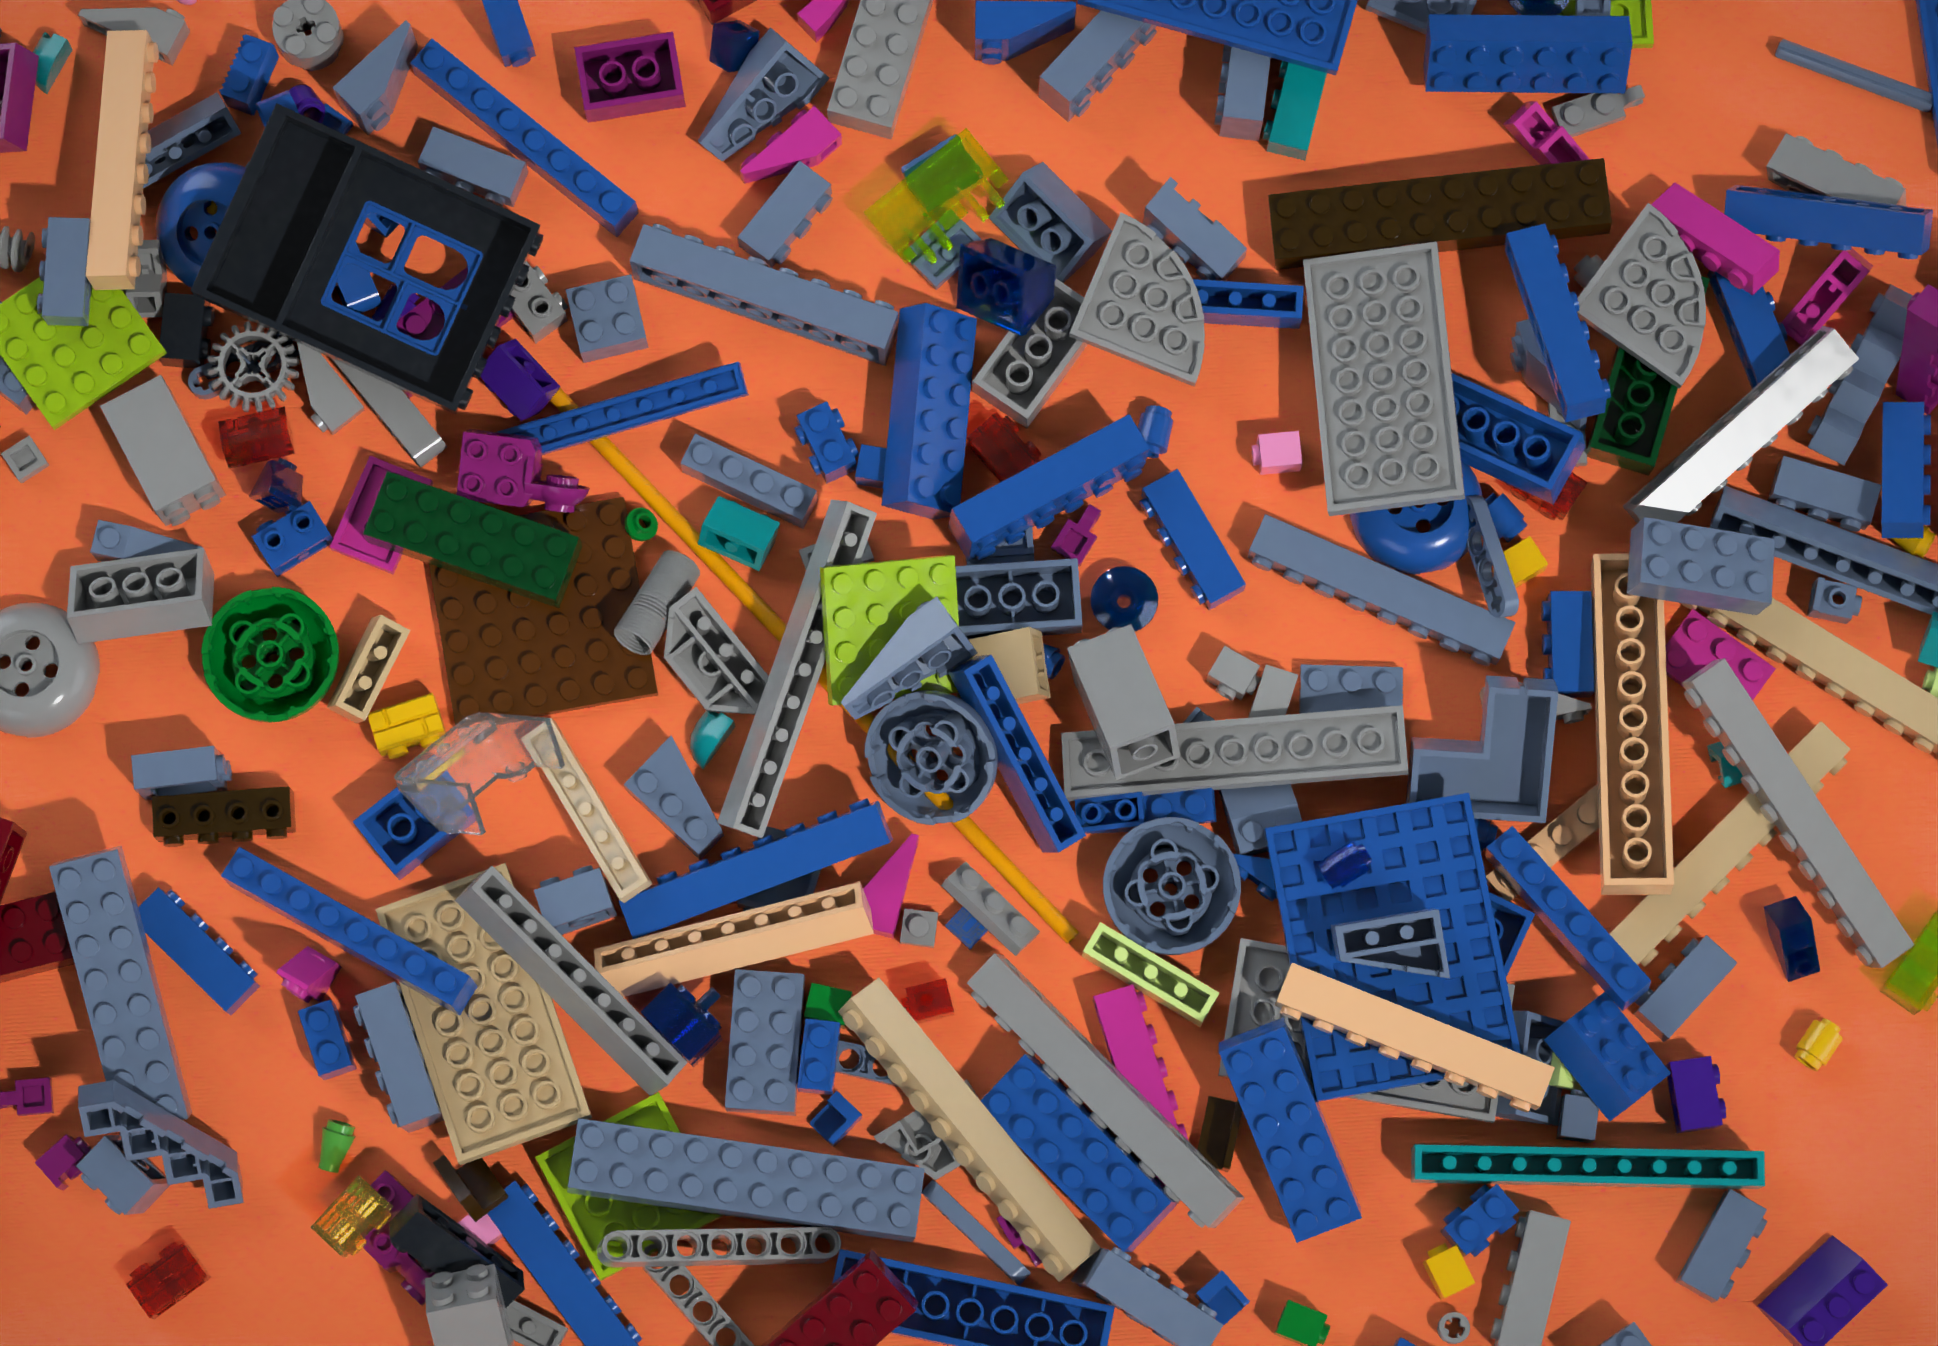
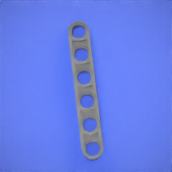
[642,1243,755,1346]

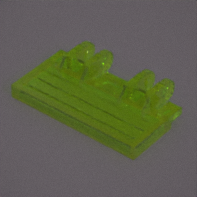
[862,128,1009,265]

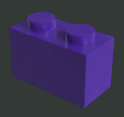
[481,339,560,421]
[1665,1056,1726,1134]

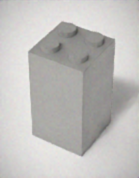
[100,375,226,526]
[1067,624,1180,780]
[425,1264,515,1346]

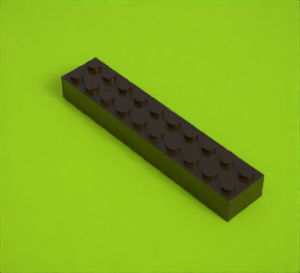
[1268,158,1612,270]

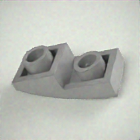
[1248,664,1298,718]

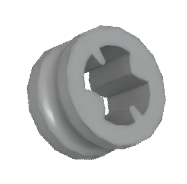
[1437,1312,1470,1344]

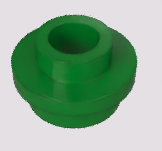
[625,508,658,541]

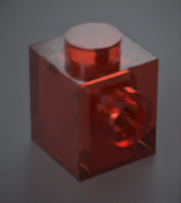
[901,978,954,1024]

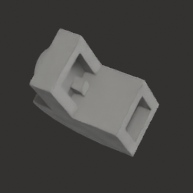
[126,240,167,318]

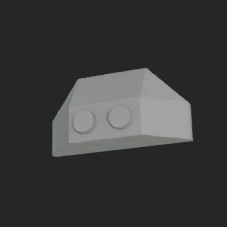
[663,587,769,715]

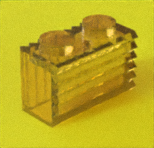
[310,1175,393,1258]

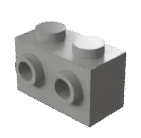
[511,261,568,344]

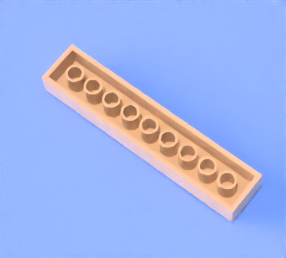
[1591,553,1674,895]

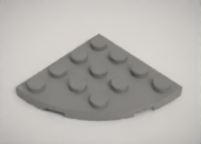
[1577,203,1706,389]
[1069,212,1205,387]

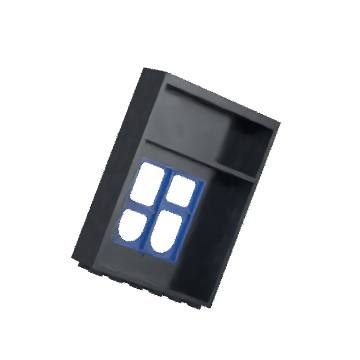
[190,103,544,415]

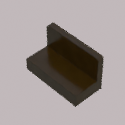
[1197,1096,1243,1172]
[433,1155,508,1222]

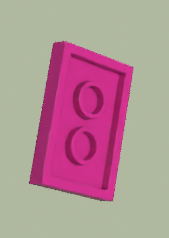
[330,456,433,575]
[1665,609,1776,700]

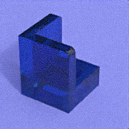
[709,20,760,72]

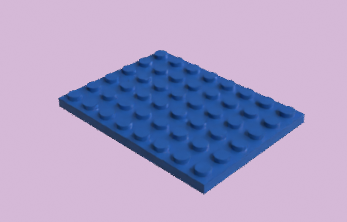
[1264,793,1521,1102]

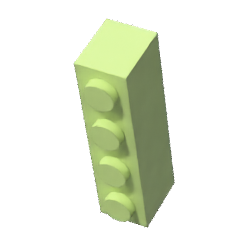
[1082,922,1219,1027]

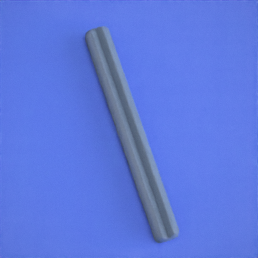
[1775,39,1933,112]

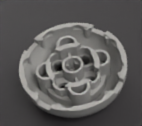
[0,602,100,738]

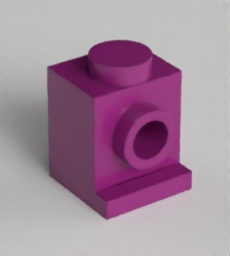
[35,1134,92,1191]

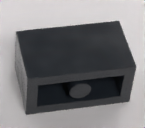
[159,292,215,368]

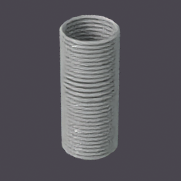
[614,550,700,655]

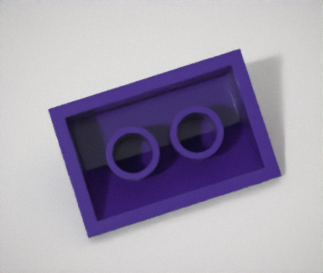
[1757,1235,1888,1346]

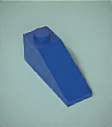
[482,0,536,67]

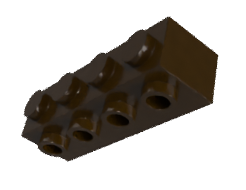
[152,786,296,847]

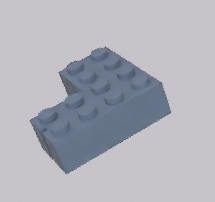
[1406,675,1559,823]

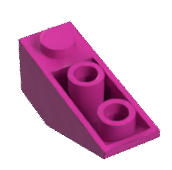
[740,106,842,184]
[276,946,342,1004]

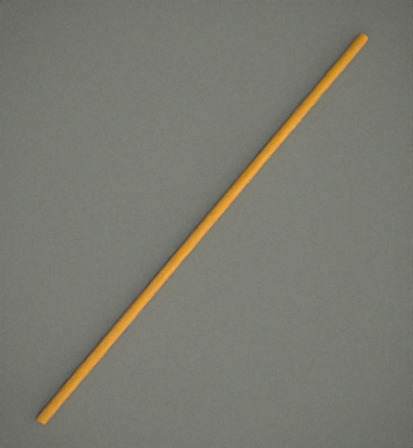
[550,388,1080,944]

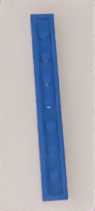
[497,361,749,455]

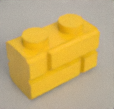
[368,693,447,759]

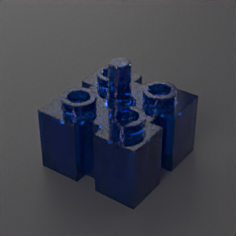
[641,982,723,1068]

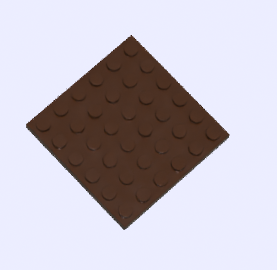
[429,497,658,731]

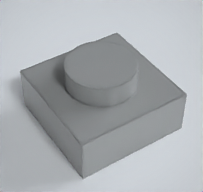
[1,435,50,484]
[900,908,938,948]

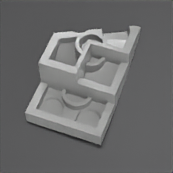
[874,1079,980,1180]

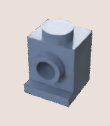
[1807,577,1862,624]

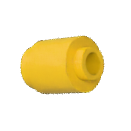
[1794,1018,1843,1072]

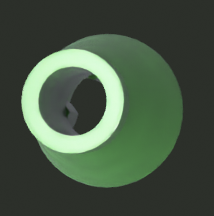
[318,1119,356,1173]

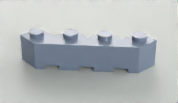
[1807,284,1913,465]
[78,1080,244,1209]

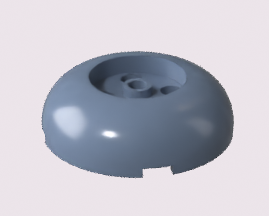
[864,690,998,825]
[1103,817,1241,955]

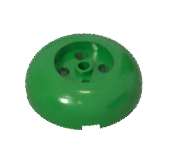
[201,587,339,723]

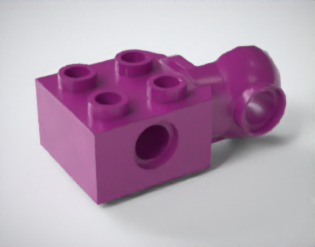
[456,429,590,513]
[336,1170,436,1306]

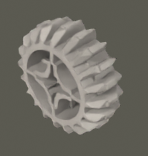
[207,321,300,413]

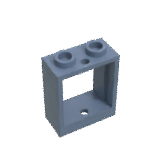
[131,746,232,800]

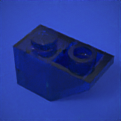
[1764,896,1820,982]

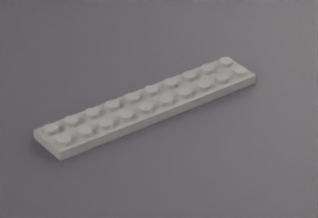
[1061,705,1409,802]

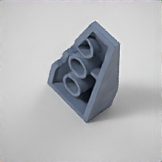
[698,27,829,161]
[841,596,978,720]

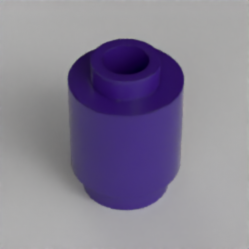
[289,85,325,123]

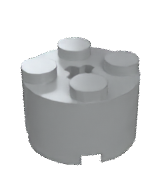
[272,0,344,71]

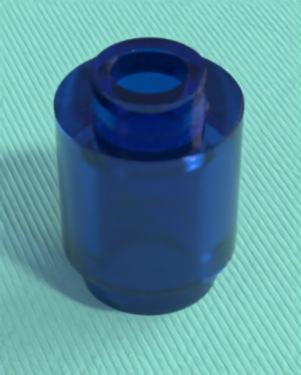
[1318,841,1372,890]

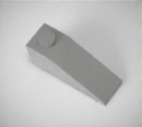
[78,7,190,66]
[297,342,365,435]

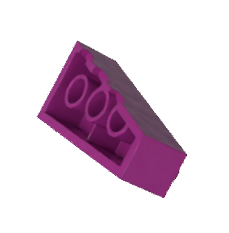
[1895,284,1938,415]

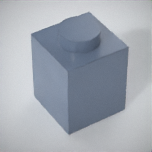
[1556,1090,1599,1143]

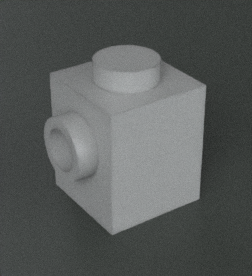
[1206,645,1261,701]

